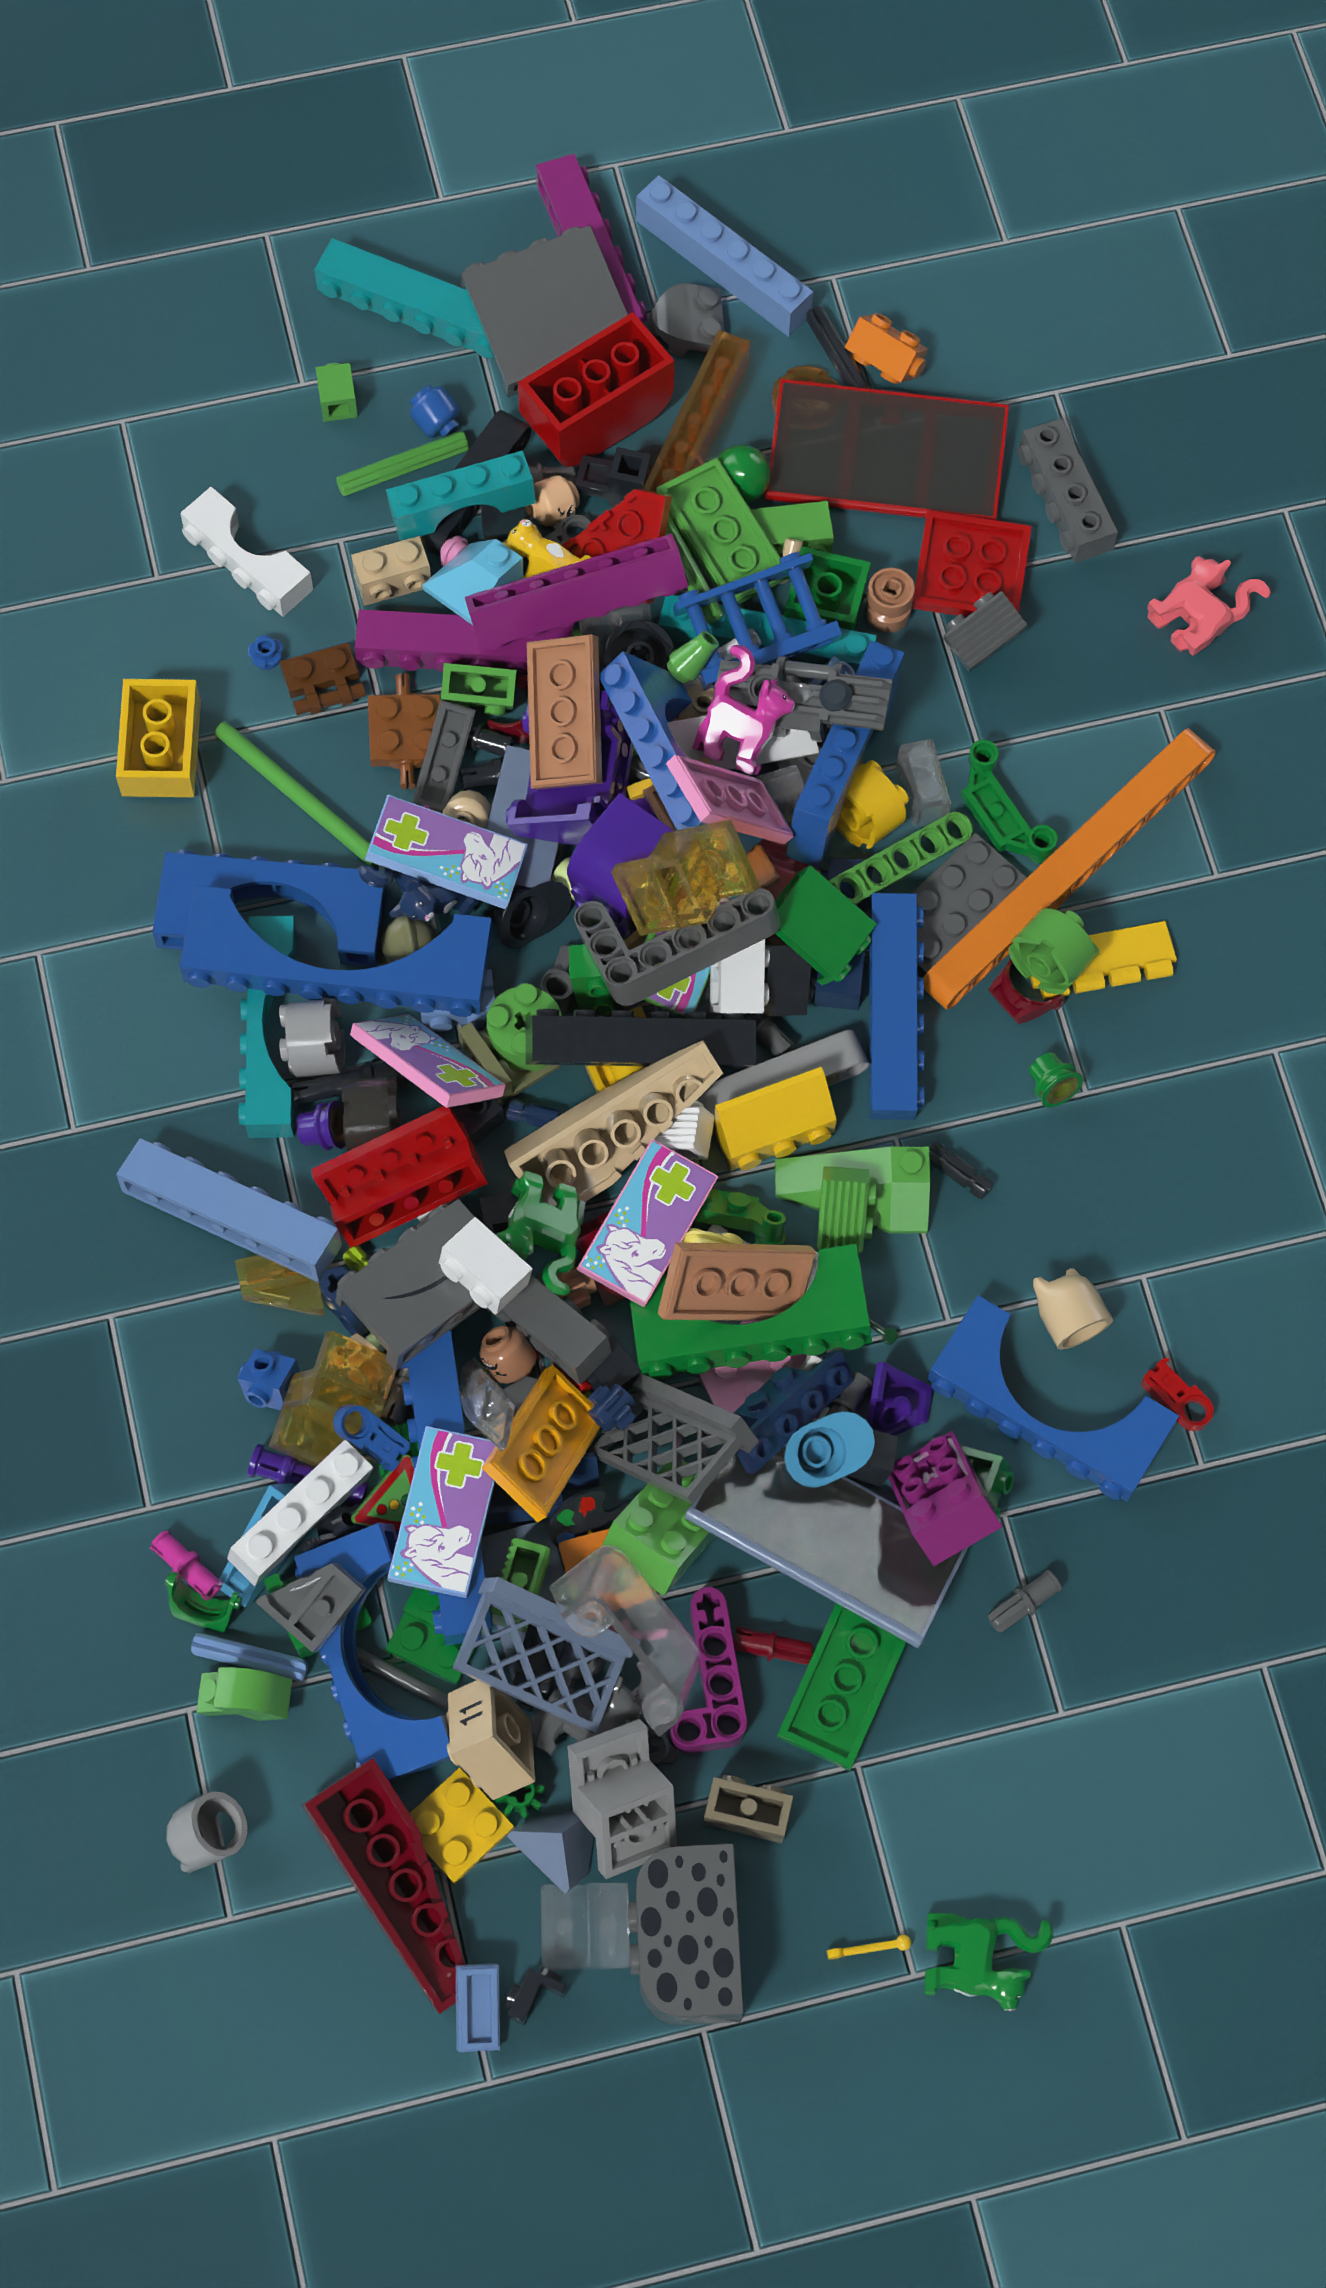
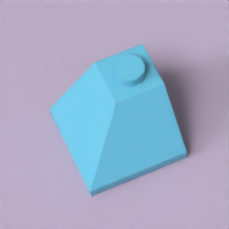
[422,539,523,625]

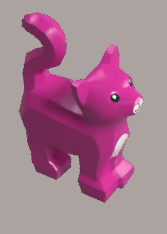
[692,645,795,775]

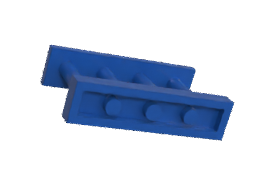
[673,552,842,691]

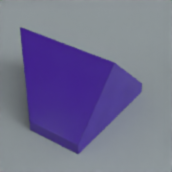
[866,1362,933,1436]

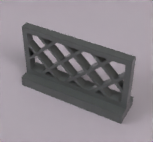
[589,1374,759,1504]

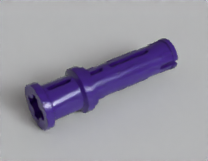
[247,1443,369,1504]

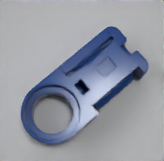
[333,1404,410,1471]

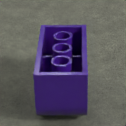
[567,793,683,939]

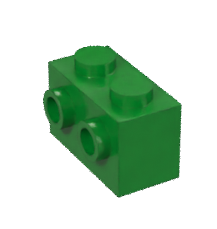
[569,944,628,1015]

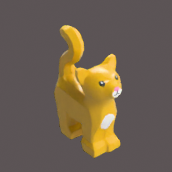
[501,519,592,579]

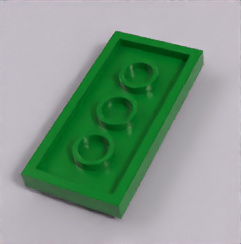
[777,1599,912,1771]

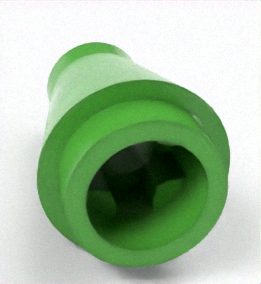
[667,630,719,684]

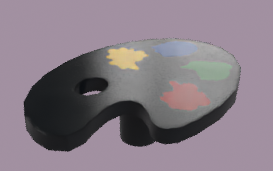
[547,1488,631,1548]

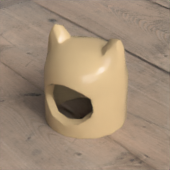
[1033,1269,1113,1350]

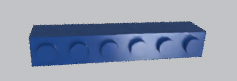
[869,893,924,1120]

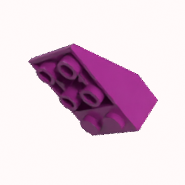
[888,1431,1003,1566]

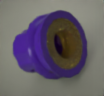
[297,1101,348,1151]

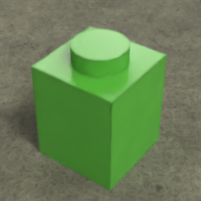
[315,363,358,422]

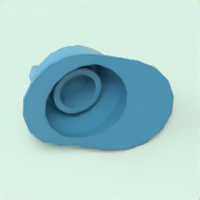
[784,1411,875,1488]

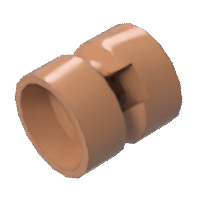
[865,568,915,633]

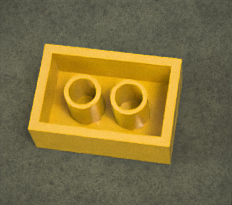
[116,679,201,798]

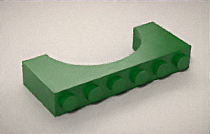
[630,1244,872,1380]

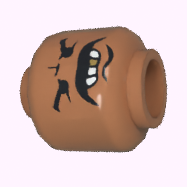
[479,1326,537,1384]

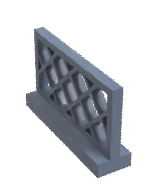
[452,1577,637,1733]

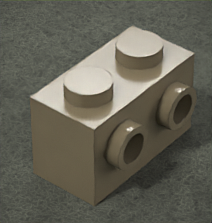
[703,1775,793,1844]

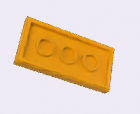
[481,1364,601,1523]

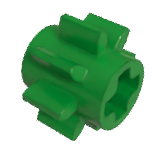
[495,1783,545,1821]

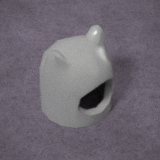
[166,1791,248,1873]

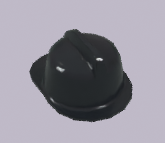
[488,881,571,949]

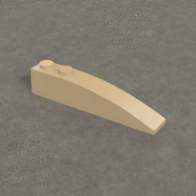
[504,1040,723,1207]

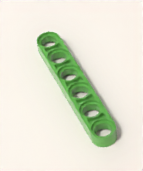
[828,812,973,905]

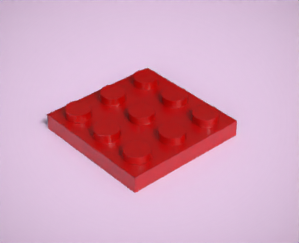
[911,510,1032,617]

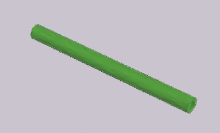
[214,721,378,867]

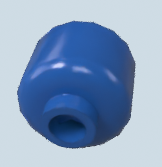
[410,385,461,438]

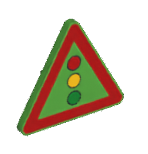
[351,1455,414,1530]

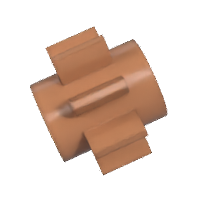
[555,1265,597,1309]

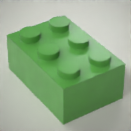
[600,1460,738,1596]

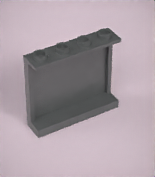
[461,225,628,397]

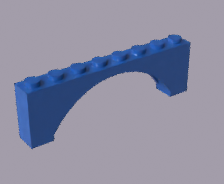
[179,885,493,1017]

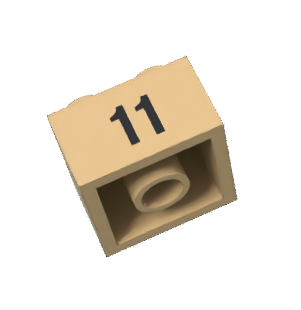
[446,1680,535,1800]

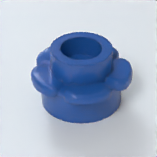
[248,635,283,670]

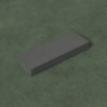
[412,700,476,814]

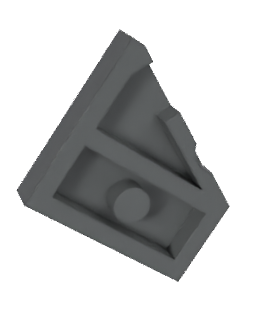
[256,1563,367,1652]

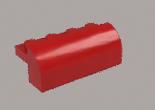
[311,1106,488,1248]

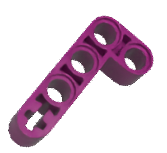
[670,1587,747,1754]

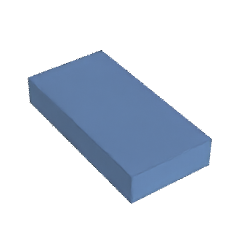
[456,1963,500,2052]

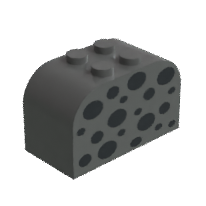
[628,1844,743,2025]

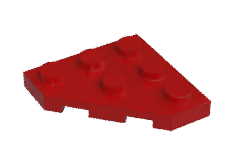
[562,489,672,604]

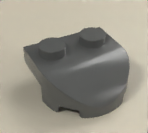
[649,283,726,357]

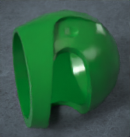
[718,444,771,505]

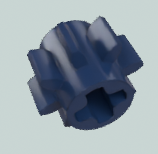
[588,1384,636,1432]

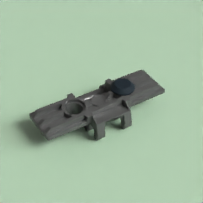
[714,656,893,742]

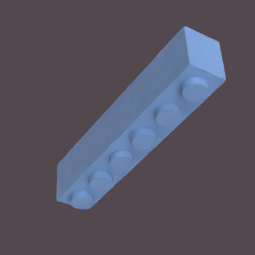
[636,175,813,337]
[116,1138,342,1282]

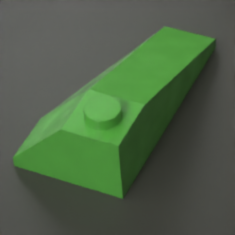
[775,1147,930,1233]

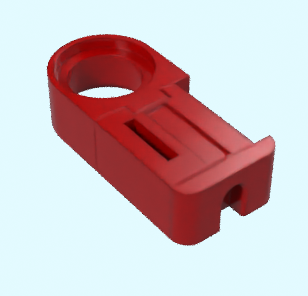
[1141,1358,1214,1431]

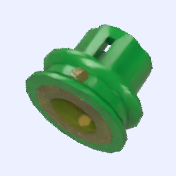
[1028,1052,1083,1108]

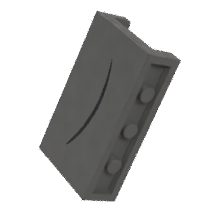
[335,1199,481,1371]

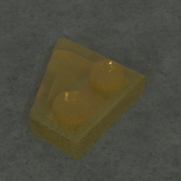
[235,1255,325,1316]

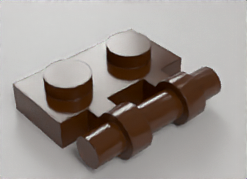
[280,643,366,716]

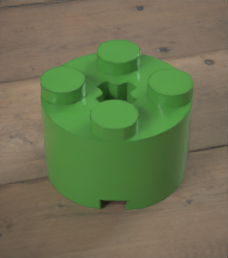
[1009,908,1099,994]
[486,983,562,1072]

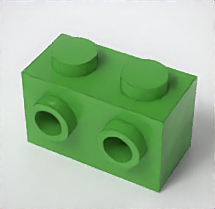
[441,663,516,716]

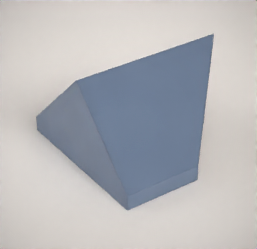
[507,1810,594,1894]

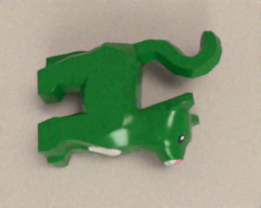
[496,1171,585,1296]
[924,1913,1053,2011]

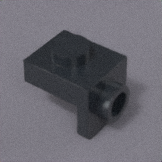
[504,1966,567,2026]

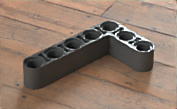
[574,888,781,1005]

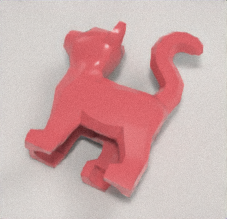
[1147,556,1271,656]

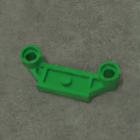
[961,740,1058,864]
[694,1189,786,1245]

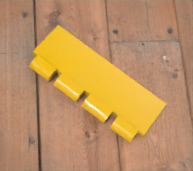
[1030,921,1177,1000]

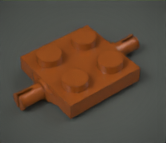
[368,673,440,790]

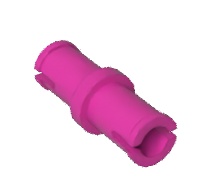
[150,1530,223,1601]

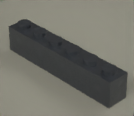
[526,1009,756,1069]

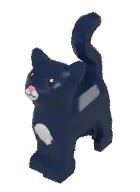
[358,865,480,922]

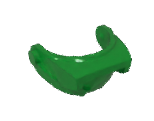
[165,1571,242,1633]

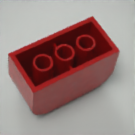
[518,312,674,467]

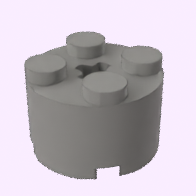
[279,998,346,1077]

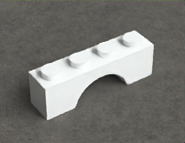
[180,487,313,617]
[227,1439,373,1586]

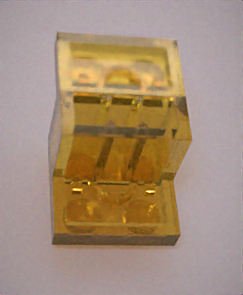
[611,819,759,936]
[269,1330,396,1467]

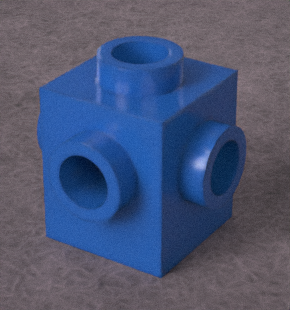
[238,1348,304,1412]

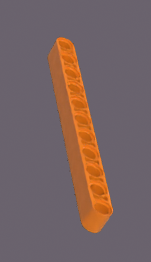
[923,728,1216,1010]

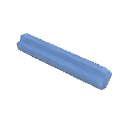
[191,1632,308,1682]

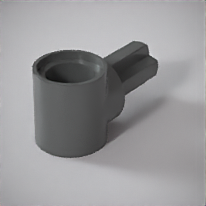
[539,944,574,1015]

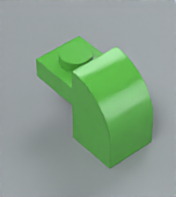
[196,1667,292,1721]

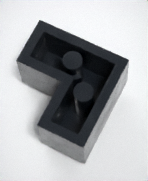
[762,934,813,1016]

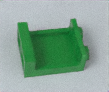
[774,865,876,986]

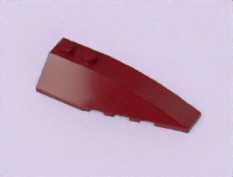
[301,1758,465,2014]

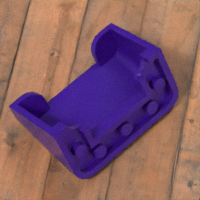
[506,690,634,846]

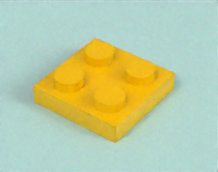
[410,1767,515,1885]

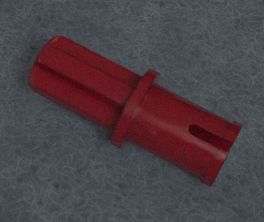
[733,1626,813,1665]

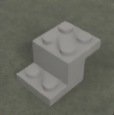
[568,1719,677,1879]

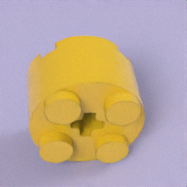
[836,760,909,849]

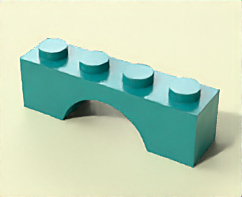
[386,451,536,541]

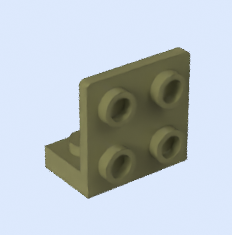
[458,1022,562,1103]

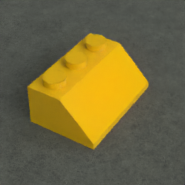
[713,1067,837,1171]

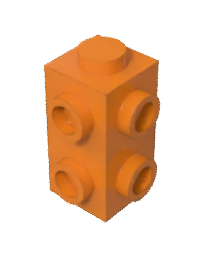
[844,313,928,384]

